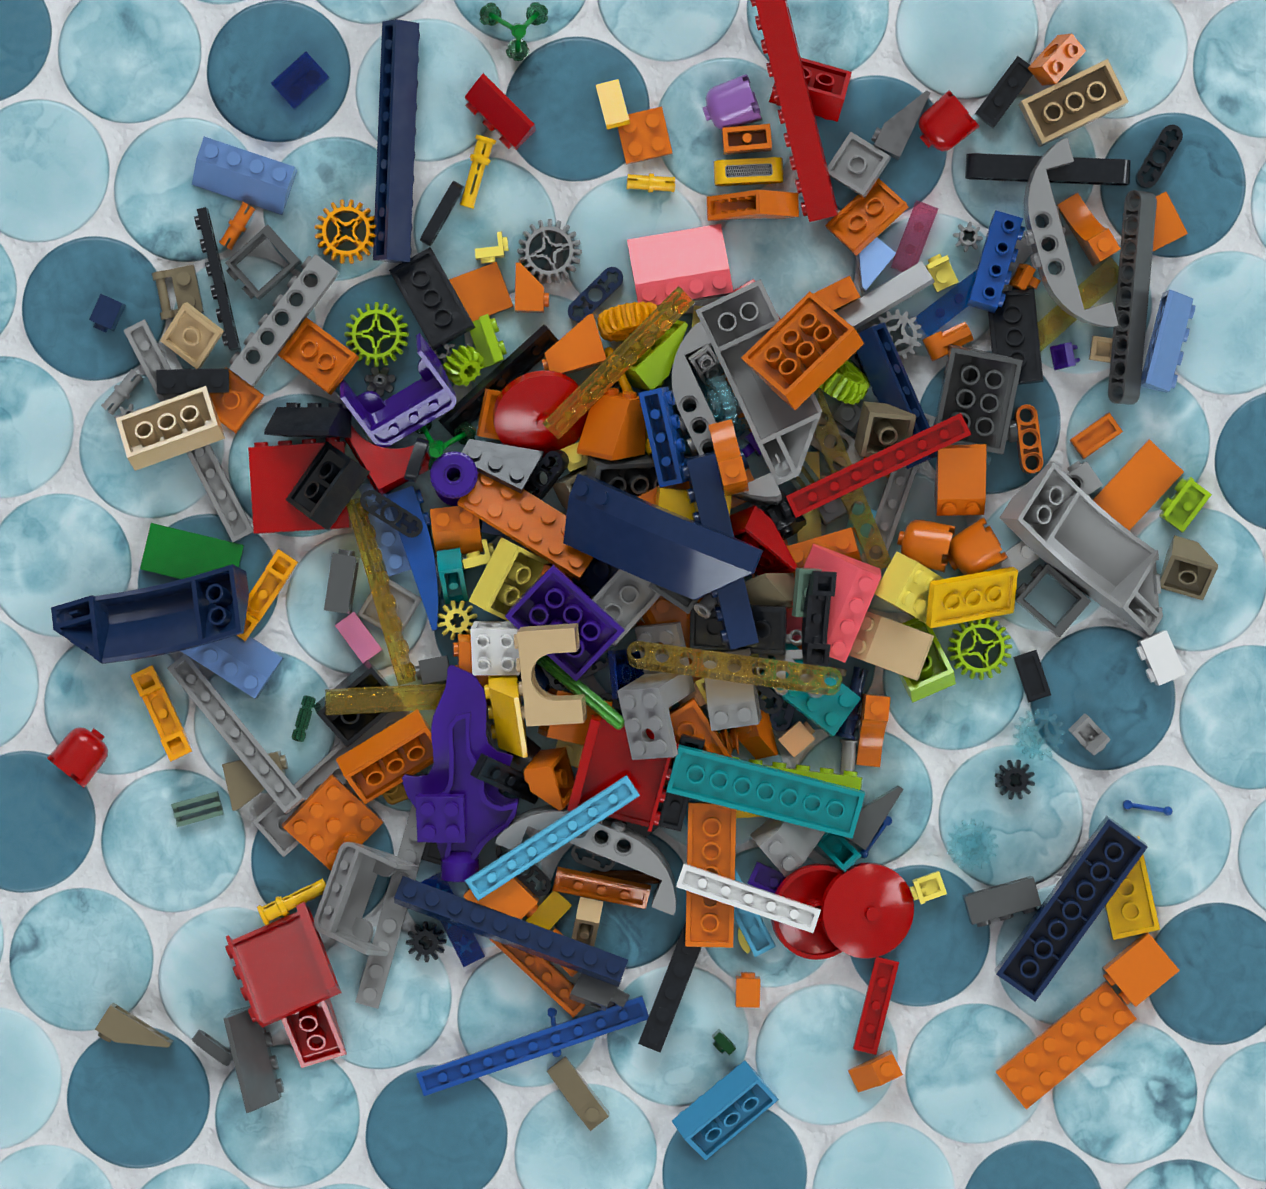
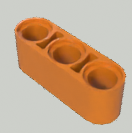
[1014,404,1043,474]

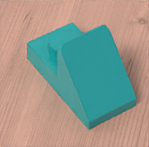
[817,832,862,872]

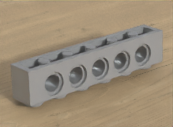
[229,254,340,387]

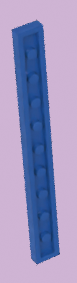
[416,995,649,1096]

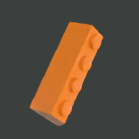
[336,709,434,804]

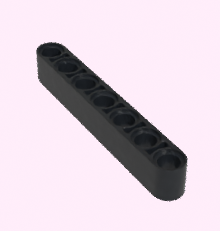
[965,153,1131,186]

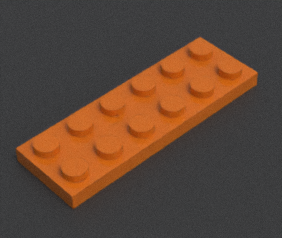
[457,472,594,581]
[685,802,736,948]
[995,981,1137,1110]

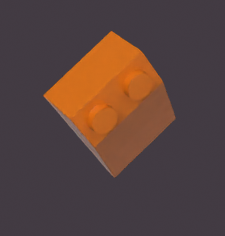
[934,444,986,516]

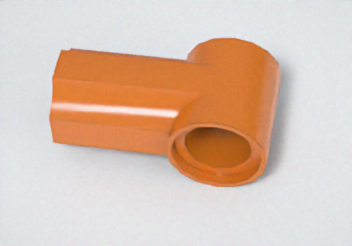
[922,322,974,361]

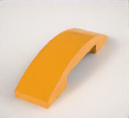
[237,549,298,641]
[130,665,193,762]

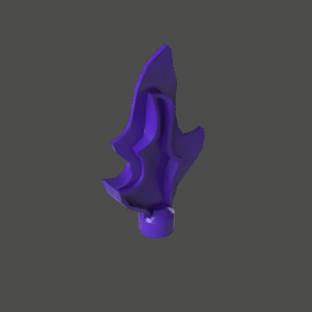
[402,665,519,882]

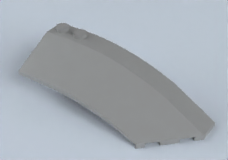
[695,279,822,485]
[1000,462,1163,636]

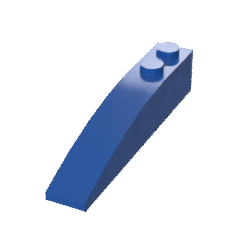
[386,486,440,631]

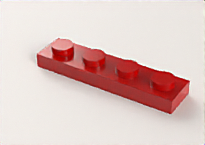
[853,957,899,1055]

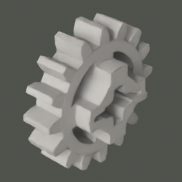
[873,309,923,360]

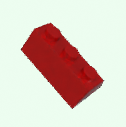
[769,57,852,122]
[464,73,536,150]

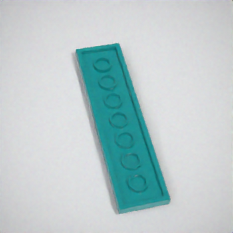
[666,744,865,839]

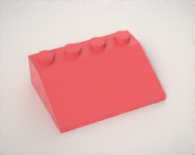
[627,224,733,307]
[786,544,882,663]

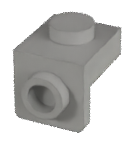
[1068,714,1111,755]

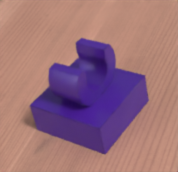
[1050,342,1080,370]
[742,432,762,458]

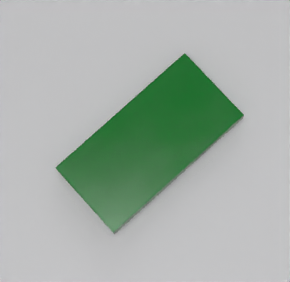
[140,523,244,579]

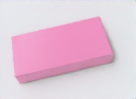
[335,611,383,663]

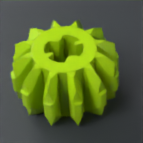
[443,345,485,386]

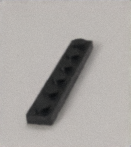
[194,207,241,351]
[438,324,559,437]
[638,921,701,1053]

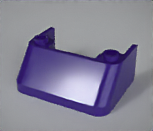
[340,333,456,447]

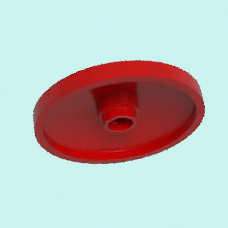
[493,371,589,458]
[820,863,914,959]
[771,864,842,960]

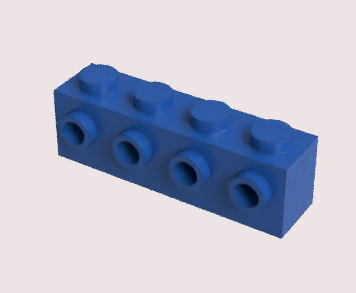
[967,210,1025,313]
[638,386,688,488]

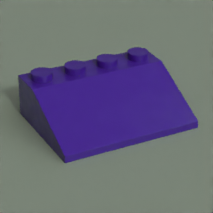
[505,564,625,681]

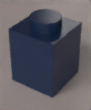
[89,294,126,333]

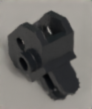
[764,501,806,540]

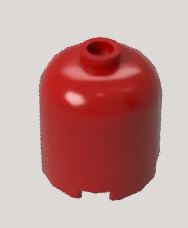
[919,90,980,151]
[47,727,108,788]

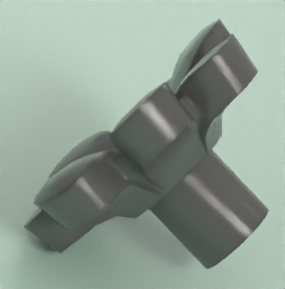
[364,366,396,397]

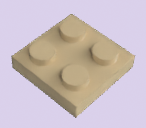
[160,302,224,369]

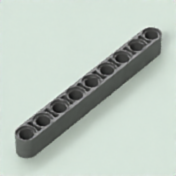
[1108,190,1157,405]

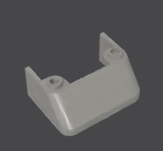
[314,842,419,956]

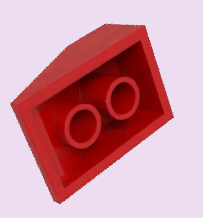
[730,505,797,576]
[281,998,347,1068]

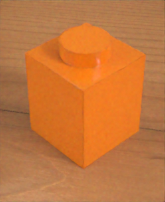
[735,972,760,1008]

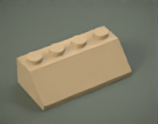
[116,386,225,471]

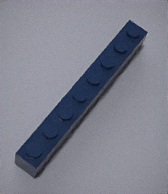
[681,452,759,650]

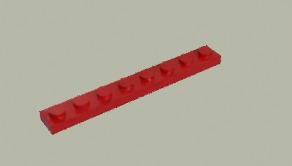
[786,413,971,518]

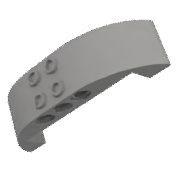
[1024,138,1119,328]
[672,322,782,505]
[495,805,677,916]

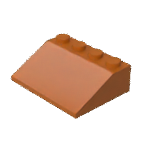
[741,292,864,410]

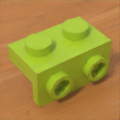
[470,314,507,368]
[1159,477,1212,533]

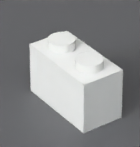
[1136,630,1186,686]

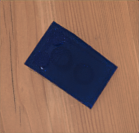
[608,647,644,699]

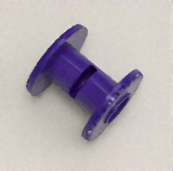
[430,451,478,506]

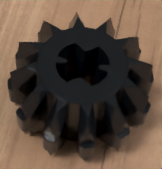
[994,759,1035,800]
[406,921,447,962]

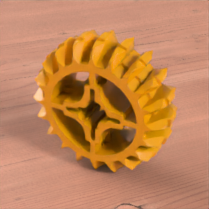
[315,199,376,264]
[597,301,662,342]

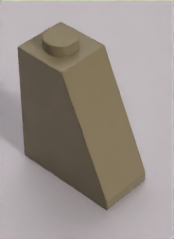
[222,751,288,811]

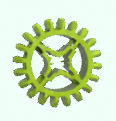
[344,302,409,367]
[819,361,870,404]
[947,618,1012,680]

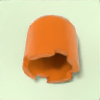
[947,517,1008,575]
[897,519,956,573]

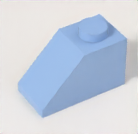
[858,237,896,292]

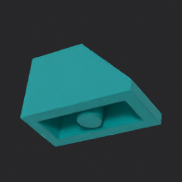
[437,548,469,604]

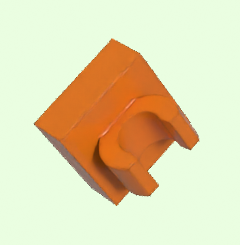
[1009,263,1041,290]

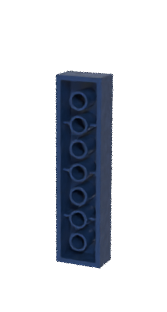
[995,815,1148,1002]

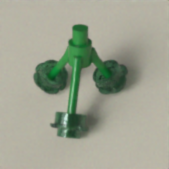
[479,2,548,61]
[415,421,476,470]

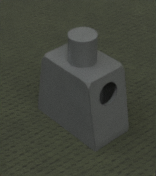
[569,973,630,1011]

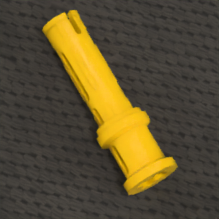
[459,135,496,209]
[257,878,326,926]

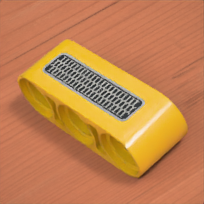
[713,157,784,186]

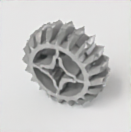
[517,219,582,284]

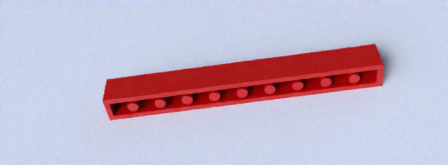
[750,0,838,222]

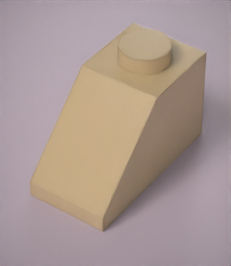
[571,897,603,947]

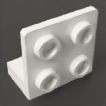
[470,621,521,675]

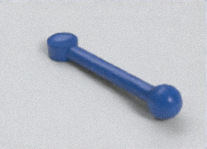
[1123,800,1173,816]
[859,816,892,859]
[548,1008,562,1057]

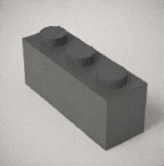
[962,876,1041,927]

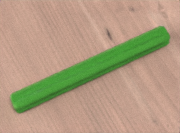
[537,655,624,729]

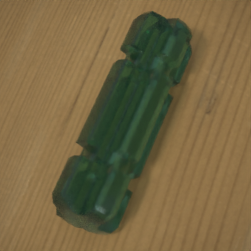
[291,695,316,742]

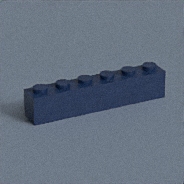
[856,322,937,469]

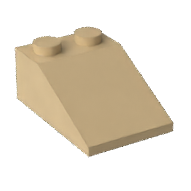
[849,611,934,681]

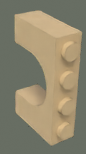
[514,623,587,727]

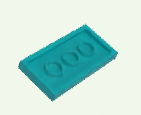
[757,643,861,737]

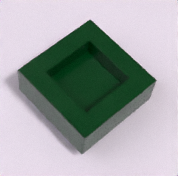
[712,1029,736,1055]

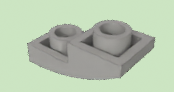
[688,344,724,386]

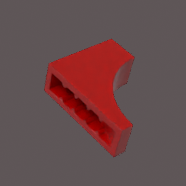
[344,425,430,495]

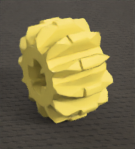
[438,601,478,640]

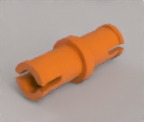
[219,201,256,250]

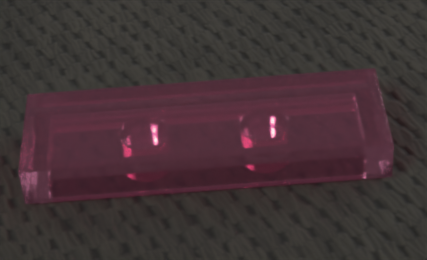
[890,200,939,272]

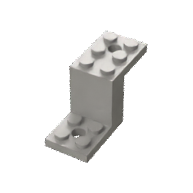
[617,622,695,760]

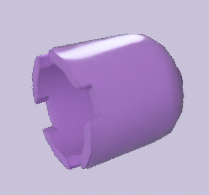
[702,74,762,130]

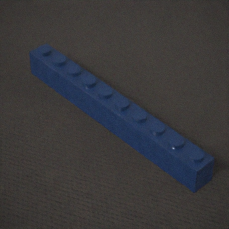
[373,19,420,263]
[394,876,628,987]

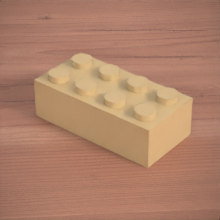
[1018,59,1129,147]

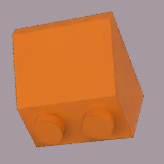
[430,506,483,557]
[524,747,575,810]

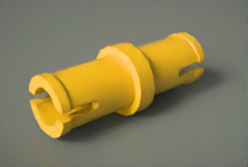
[626,173,675,193]

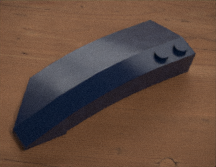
[563,474,763,600]
[51,564,249,664]

